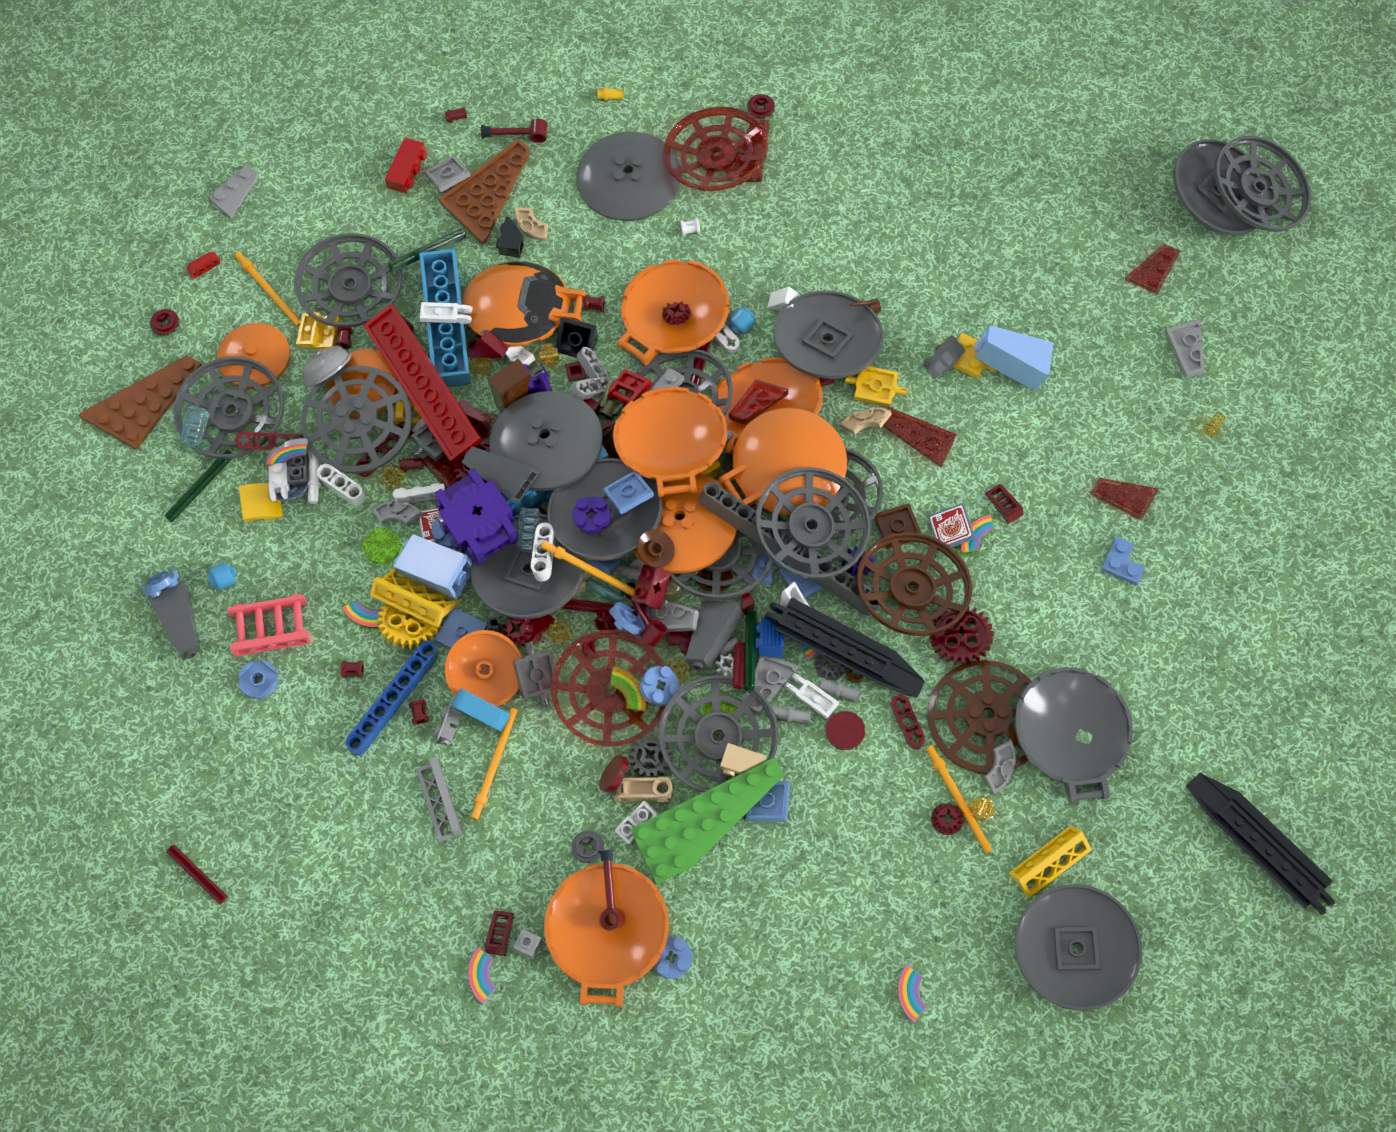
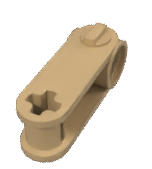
[614,777,674,803]

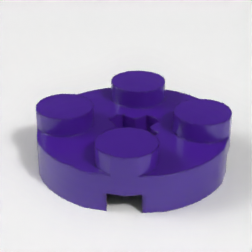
[572,497,611,534]

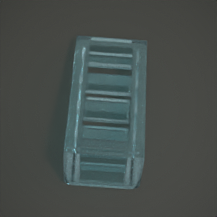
[179,405,209,447]
[518,508,541,549]

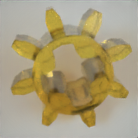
[539,343,559,367]
[469,358,492,378]
[380,465,404,489]
[548,619,572,645]
[669,657,691,683]
[970,796,996,821]

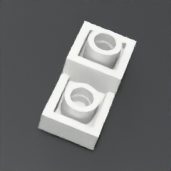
[615,801,659,844]

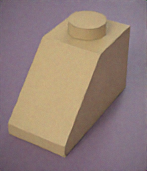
[719,743,766,777]

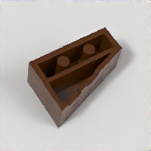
[488,359,531,413]

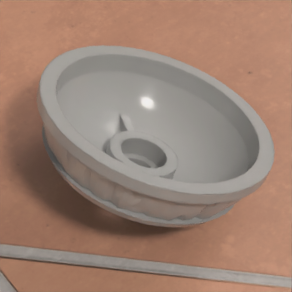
[302,346,351,387]

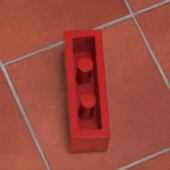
[385,137,427,193]

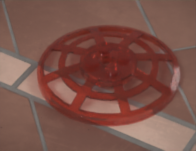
[664,106,768,191]
[551,630,666,747]

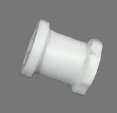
[680,218,700,236]

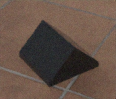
[555,317,598,358]

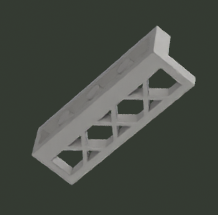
[416,757,463,842]

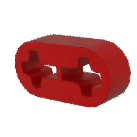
[186,252,221,278]

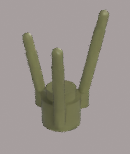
[598,379,633,419]

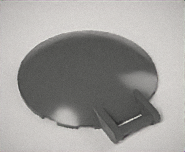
[1015,667,1133,804]

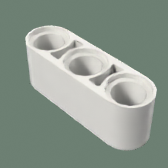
[317,464,365,506]
[531,523,556,582]

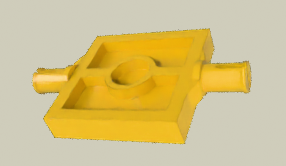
[941,333,997,379]
[845,366,908,407]

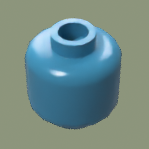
[728,307,755,334]
[207,562,237,590]

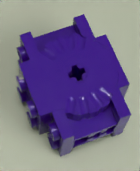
[434,468,518,565]

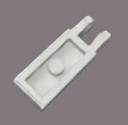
[419,302,472,324]
[268,462,289,502]
[392,483,446,503]
[784,673,839,719]

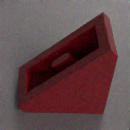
[467,330,508,358]

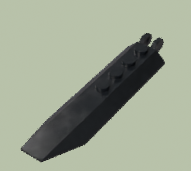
[764,597,925,698]
[1186,773,1335,915]

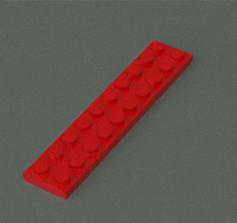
[363,303,483,463]

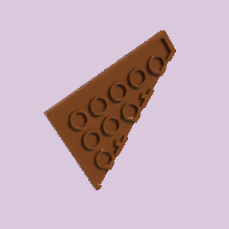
[438,138,530,245]
[78,355,202,450]

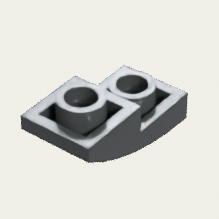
[287,454,309,485]

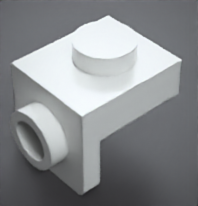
[505,346,536,366]

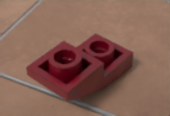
[517,614,555,648]

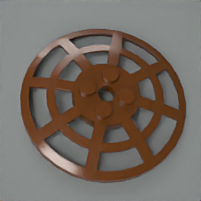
[856,532,972,636]
[928,660,1032,774]

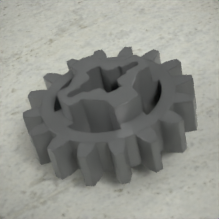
[629,735,672,778]

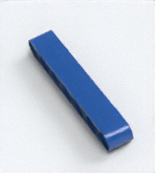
[345,641,439,756]

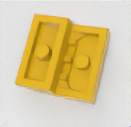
[296,312,341,349]
[239,483,283,522]

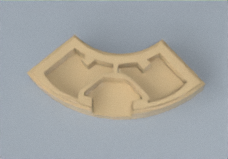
[515,207,549,241]
[840,407,892,435]

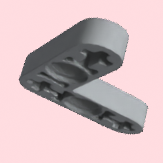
[571,347,613,400]

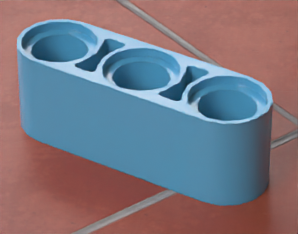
[451,688,511,732]

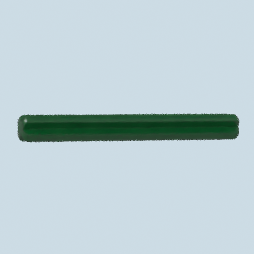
[388,229,466,272]
[165,450,233,522]
[744,610,756,691]

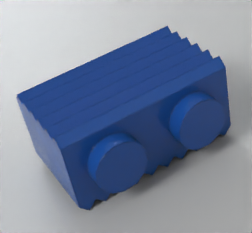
[755,616,784,658]

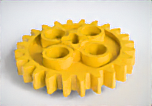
[377,592,440,650]

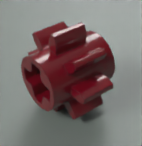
[594,609,617,634]

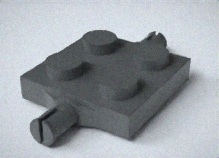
[411,425,446,462]
[512,641,561,708]

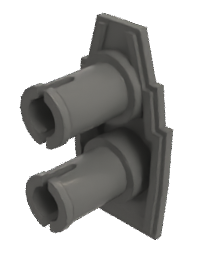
[924,335,966,379]

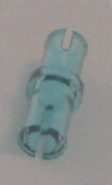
[585,578,625,603]

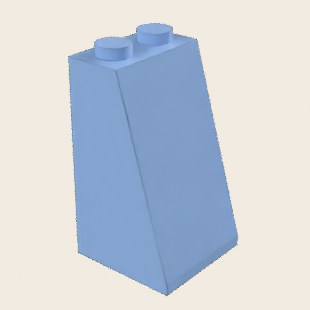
[974,325,1053,390]
[393,534,472,602]

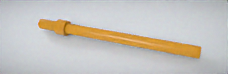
[234,252,301,327]
[540,540,635,596]
[470,708,518,820]
[926,745,993,854]

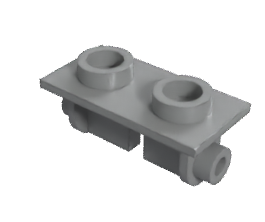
[433,702,462,745]

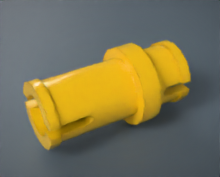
[597,87,623,101]

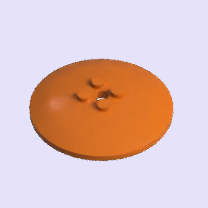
[633,473,737,573]

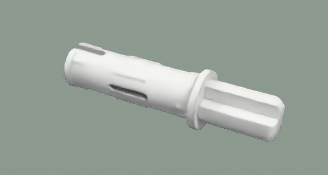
[307,451,321,504]

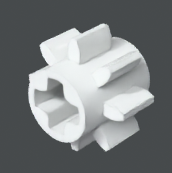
[715,654,734,677]

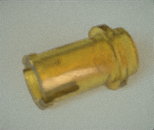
[1205,412,1226,437]

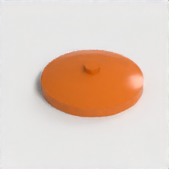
[217,323,291,389]
[327,349,399,419]
[445,630,522,707]

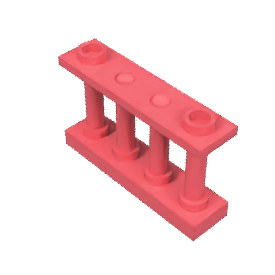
[227,594,312,657]

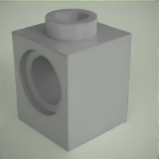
[513,929,543,961]

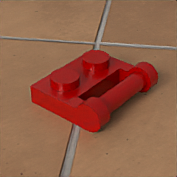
[608,369,653,404]

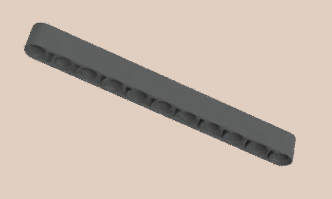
[698,483,880,615]

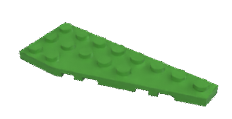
[630,757,784,884]

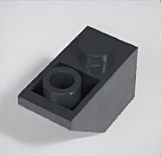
[496,216,524,258]

